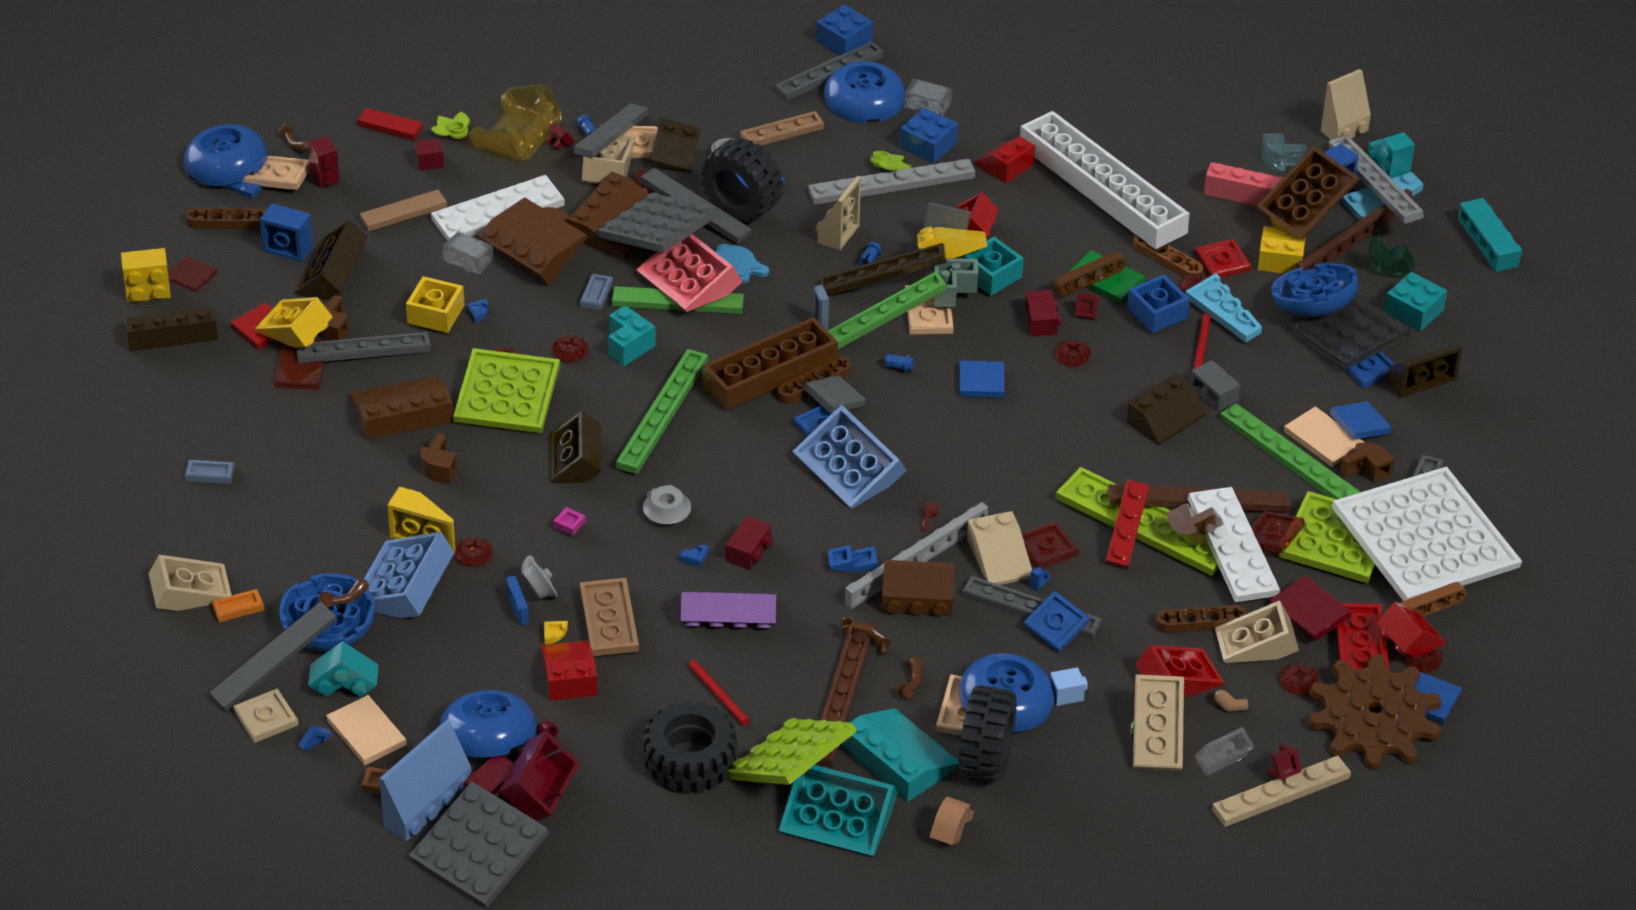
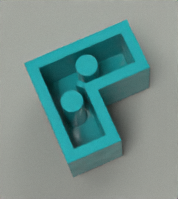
[1367,132,1415,179]
[608,305,656,366]
[308,641,379,697]

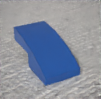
[828,545,879,572]

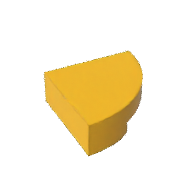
[544,621,568,645]

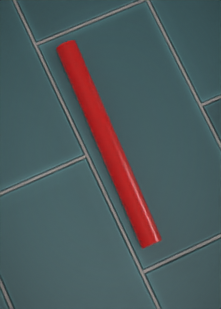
[1193,314,1211,369]
[688,660,750,726]

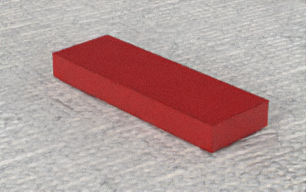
[357,108,423,140]

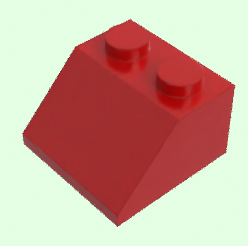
[975,136,1035,183]
[954,192,999,237]
[1377,602,1447,658]

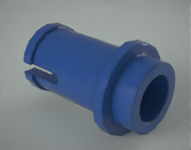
[577,115,596,137]
[858,242,881,266]
[885,353,914,372]

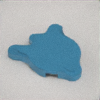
[716,244,769,284]

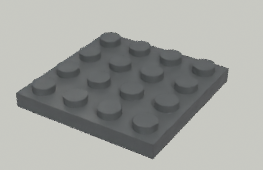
[598,193,719,253]
[409,782,549,908]

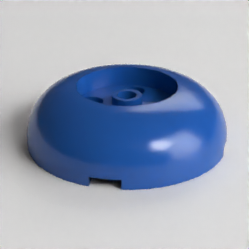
[824,61,906,123]
[184,124,268,186]
[1271,263,1359,318]
[279,573,375,652]
[959,653,1054,732]
[439,690,537,757]

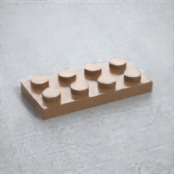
[580,578,639,656]

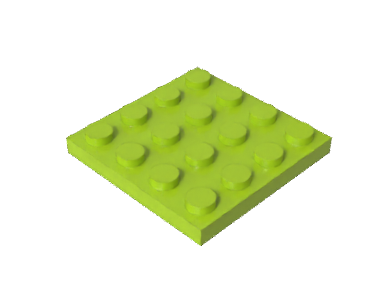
[453,348,560,433]
[1279,491,1376,583]
[728,718,857,785]

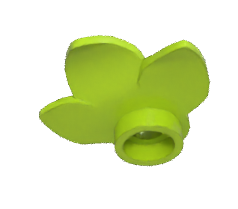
[431,112,470,139]
[870,151,911,170]

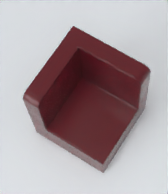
[415,139,444,171]
[1267,745,1302,780]

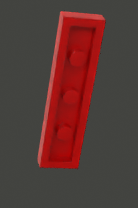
[1105,480,1150,570]

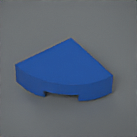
[466,298,488,323]
[679,545,709,567]
[1030,567,1050,592]
[299,726,332,750]

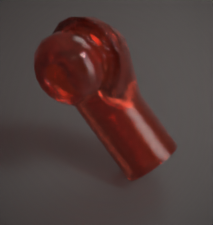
[1179,272,1205,294]

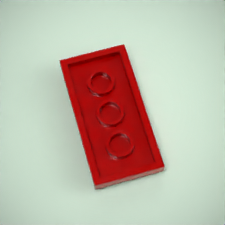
[1336,603,1390,671]

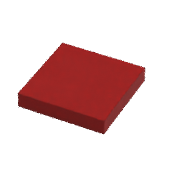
[1194,239,1251,278]
[231,303,275,350]

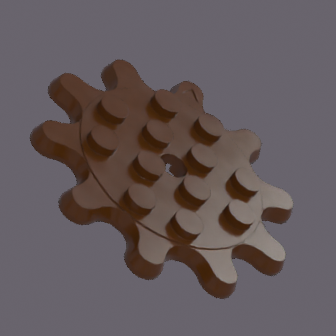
[1308,654,1442,770]

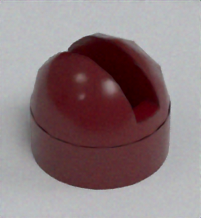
[537,721,558,738]

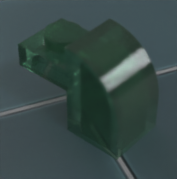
[1368,235,1415,278]

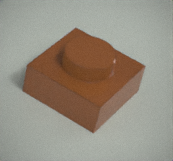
[362,767,388,794]

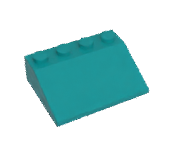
[841,708,959,802]
[779,765,898,857]

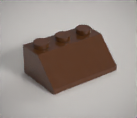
[882,560,955,616]

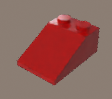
[541,640,598,701]
[1136,645,1224,697]

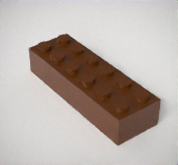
[702,317,838,410]

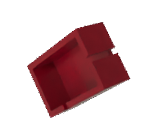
[499,731,580,822]

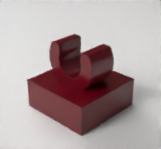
[546,122,575,151]
[1075,293,1099,318]

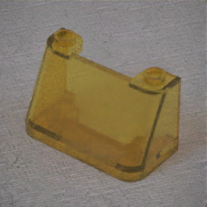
[468,83,561,161]

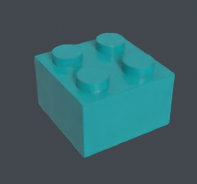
[962,237,1024,296]
[1384,272,1447,332]

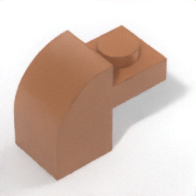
[930,797,974,845]

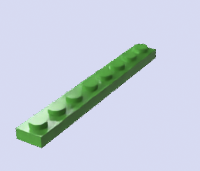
[616,349,708,474]
[1220,403,1361,500]

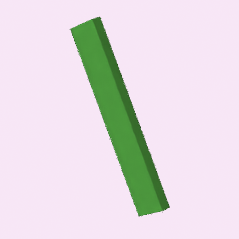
[828,271,948,349]
[612,286,744,314]

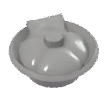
[643,485,691,524]
[521,556,557,599]

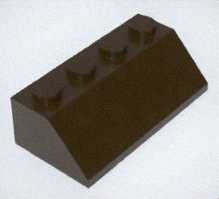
[294,220,367,300]
[125,306,218,352]

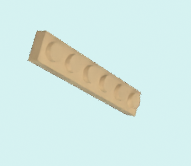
[1212,756,1351,827]

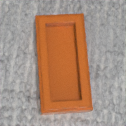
[212,589,264,622]

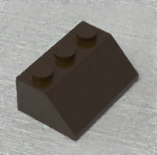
[1387,345,1463,399]
[1127,373,1206,446]
[550,410,602,483]

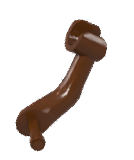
[278,122,308,153]
[319,579,369,607]
[841,616,890,655]
[896,656,922,698]

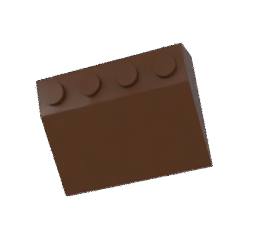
[1256,146,1360,240]
[568,171,649,259]
[478,197,588,286]
[350,375,454,440]

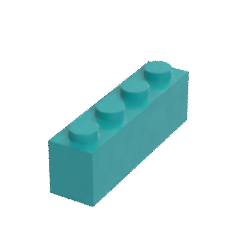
[1458,198,1522,272]

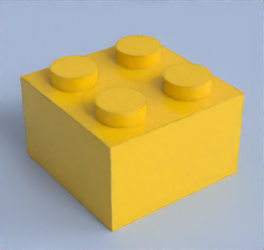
[121,248,171,302]
[406,276,465,333]

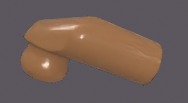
[1214,690,1248,712]

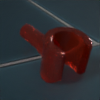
[921,503,938,532]

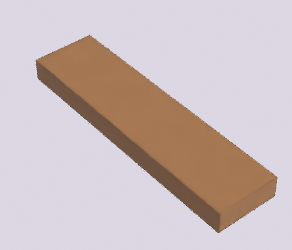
[740,111,824,146]
[360,190,447,231]

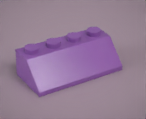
[681,592,777,628]

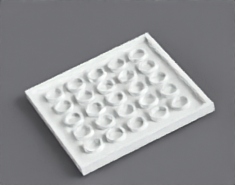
[1332,467,1522,601]

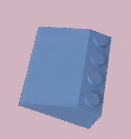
[793,405,907,509]
[364,532,454,619]
[380,720,472,842]

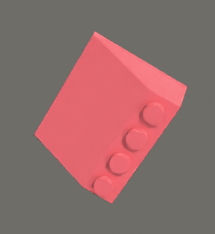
[637,234,742,312]

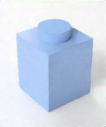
[1050,667,1088,706]

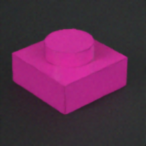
[553,507,586,536]

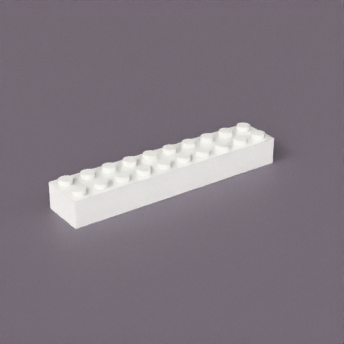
[1020,111,1189,249]

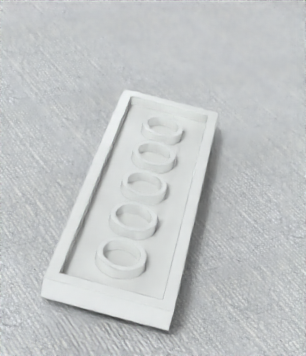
[431,175,565,244]
[1188,487,1280,602]

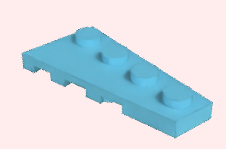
[1341,172,1423,221]
[1185,273,1262,343]

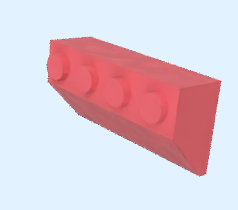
[1204,162,1283,206]

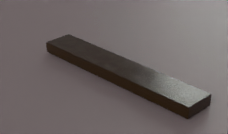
[820,243,947,296]

